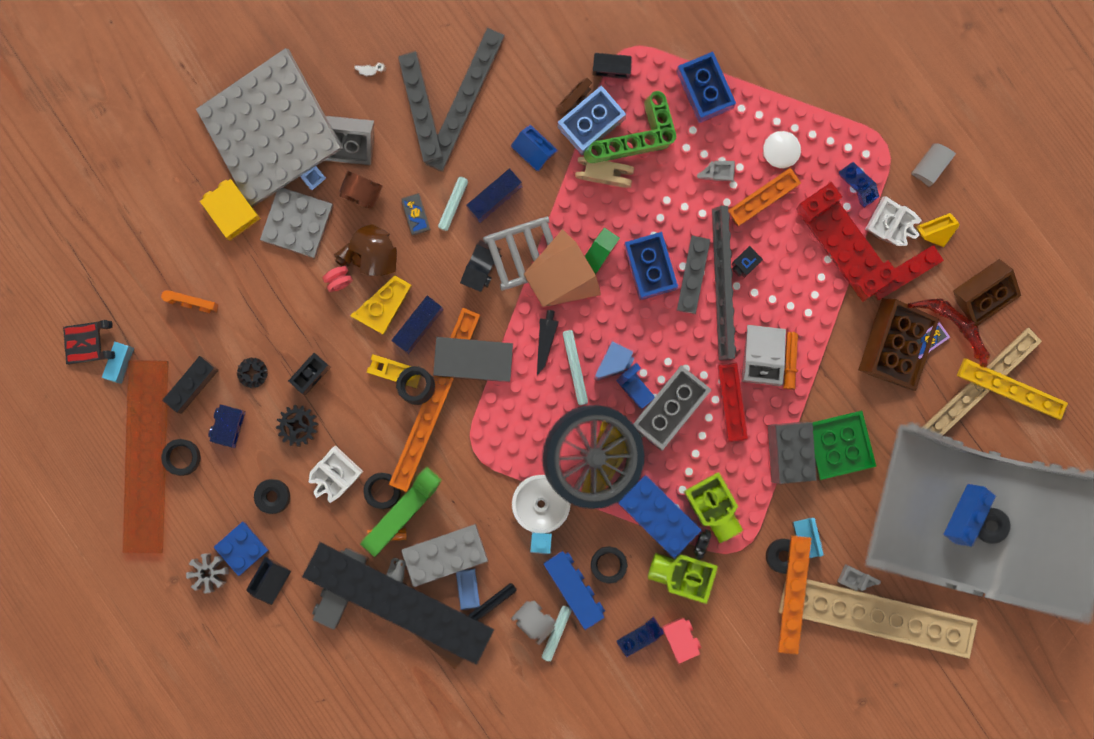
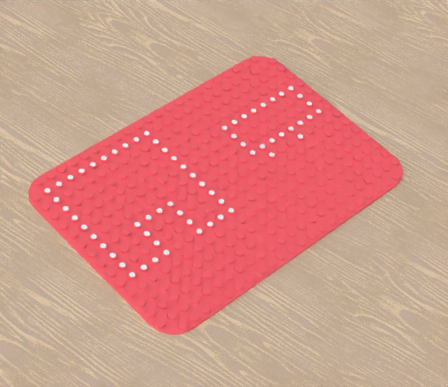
[470,46,891,554]

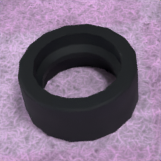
[396,366,435,405]
[161,439,201,476]
[363,473,401,509]
[591,546,628,584]

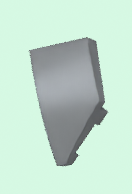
[697,161,735,181]
[837,564,881,591]

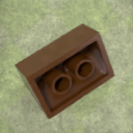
[953,259,1022,327]

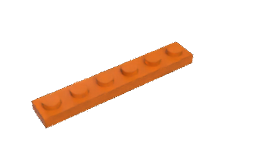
[778,535,811,654]

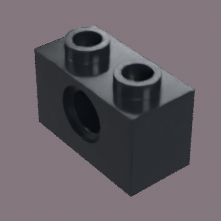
[288,353,331,396]

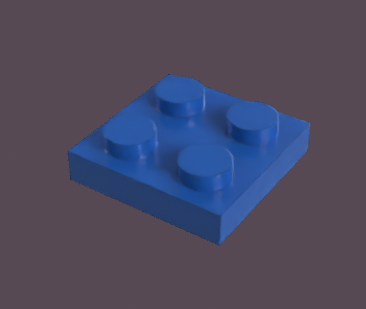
[214,521,269,576]

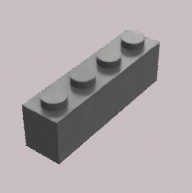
[312,548,369,629]

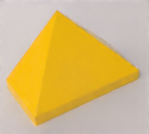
[916,213,959,247]

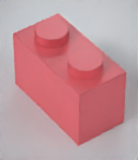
[662,617,701,664]

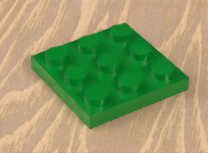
[812,410,877,480]

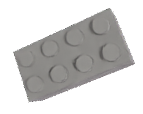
[634,365,712,451]
[401,524,488,587]

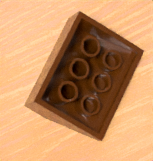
[858,298,939,391]

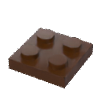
[555,78,593,114]

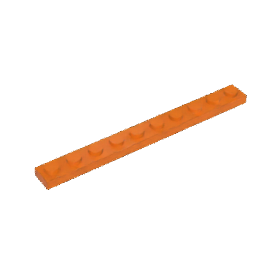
[389,308,480,492]

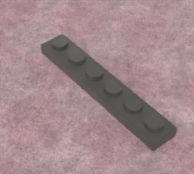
[398,51,443,164]

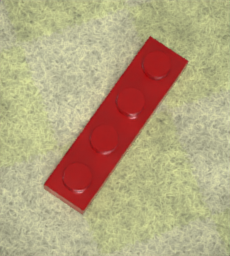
[874,245,944,301]
[717,363,748,442]

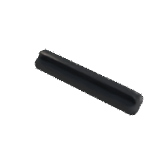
[468,583,517,621]

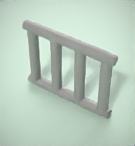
[483,216,553,291]

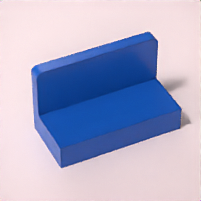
[511,125,558,171]

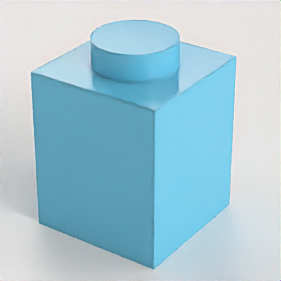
[531,532,552,554]

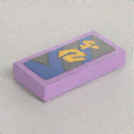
[916,322,950,359]

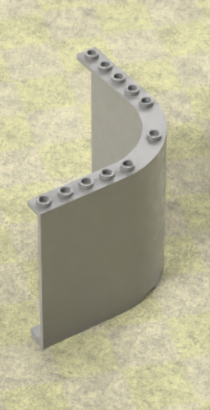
[866,423,1094,624]

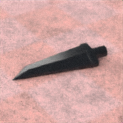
[537,310,559,375]

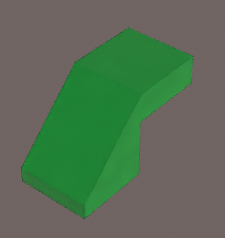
[585,227,620,275]

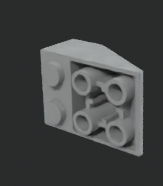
[741,325,786,386]

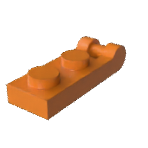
[161,290,218,314]

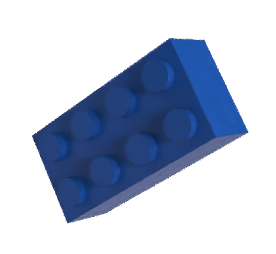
[618,475,701,558]

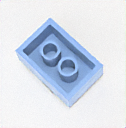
[558,85,626,156]

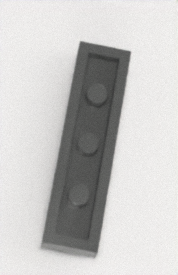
[676,236,710,314]

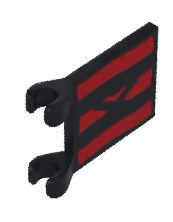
[63,320,115,365]

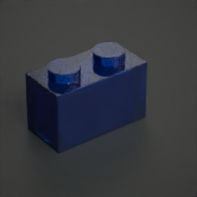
[208,404,246,448]

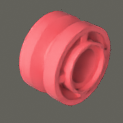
[322,266,353,292]

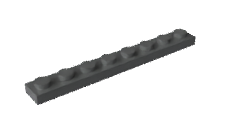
[426,28,505,172]
[712,205,736,360]

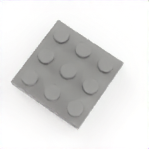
[260,188,333,258]

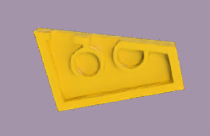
[350,276,412,335]

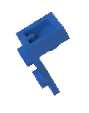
[616,363,655,409]

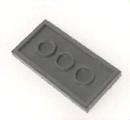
[433,337,513,382]

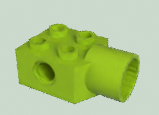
[683,472,743,543]
[647,553,718,604]

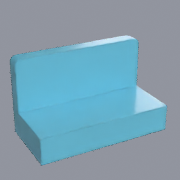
[102,341,134,384]
[792,518,824,558]

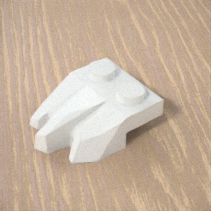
[865,196,922,246]
[309,445,364,503]

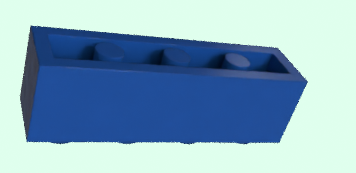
[543,551,606,630]

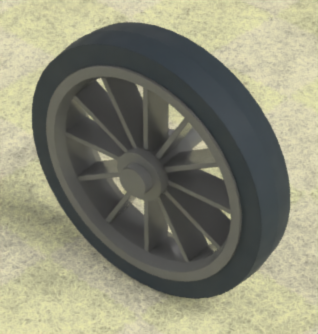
[542,405,644,509]

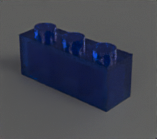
[466,168,522,223]
[391,295,444,354]

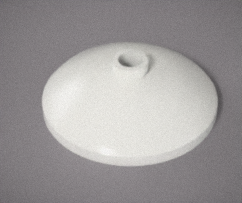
[512,475,570,533]

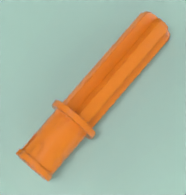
[783,332,798,390]

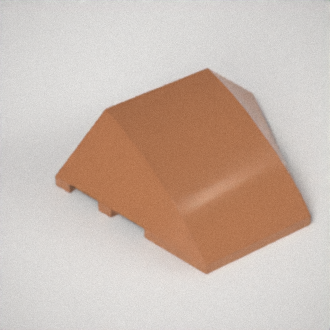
[523,229,601,307]

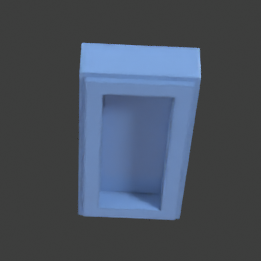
[456,568,480,610]

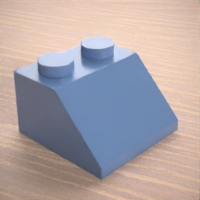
[594,341,634,381]

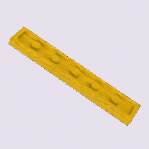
[957,358,1068,421]

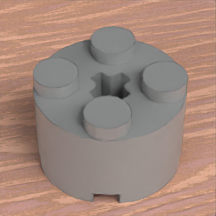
[511,601,556,645]

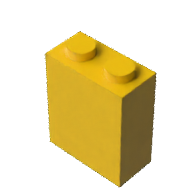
[200,179,260,241]

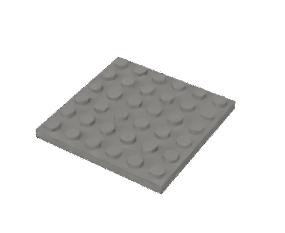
[196,48,343,207]

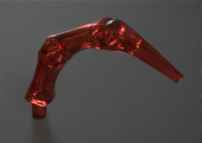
[907,298,990,367]

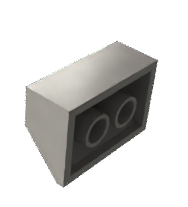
[325,116,374,165]

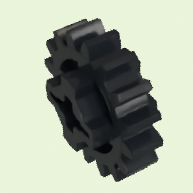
[276,405,319,447]

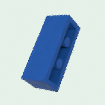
[943,484,996,547]

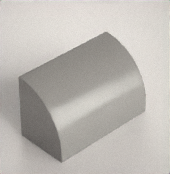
[911,143,956,187]

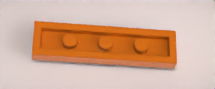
[728,168,801,227]

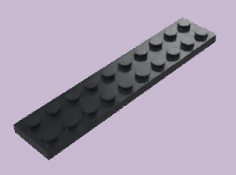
[302,542,495,665]

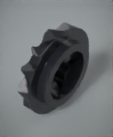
[236,357,268,388]
[693,529,711,560]

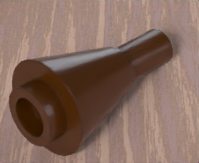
[334,243,354,266]

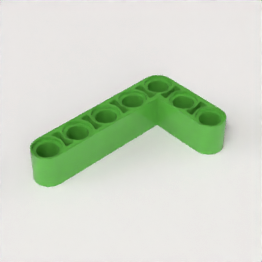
[584,91,676,163]
[360,467,442,557]

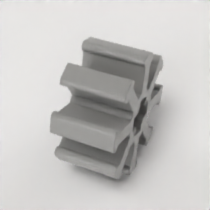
[186,553,229,593]

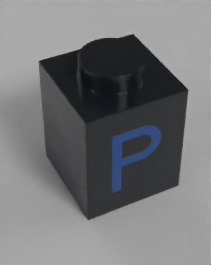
[731,246,763,278]

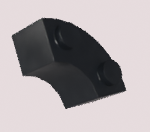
[460,240,502,292]

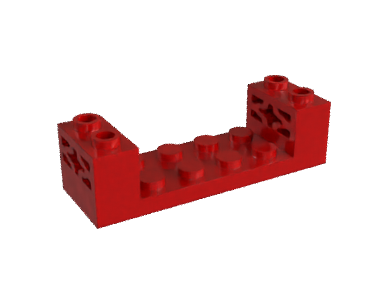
[796,182,900,302]

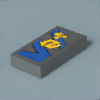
[401,193,430,236]

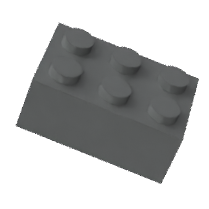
[768,422,816,484]

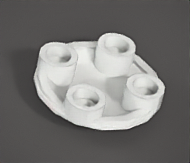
[763,131,801,169]

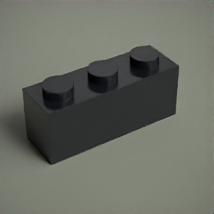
[162,356,219,414]

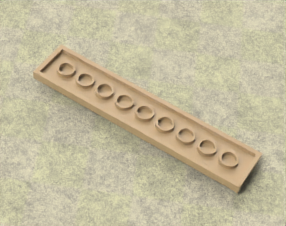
[778,579,978,658]

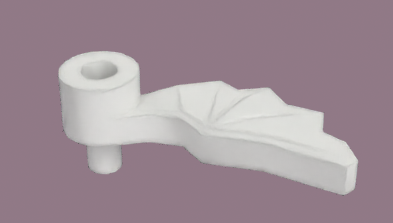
[355,63,386,77]

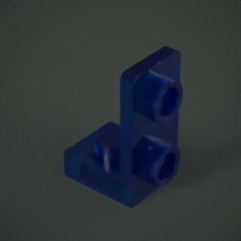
[839,162,879,208]
[617,617,664,657]

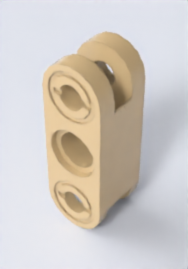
[575,157,634,188]

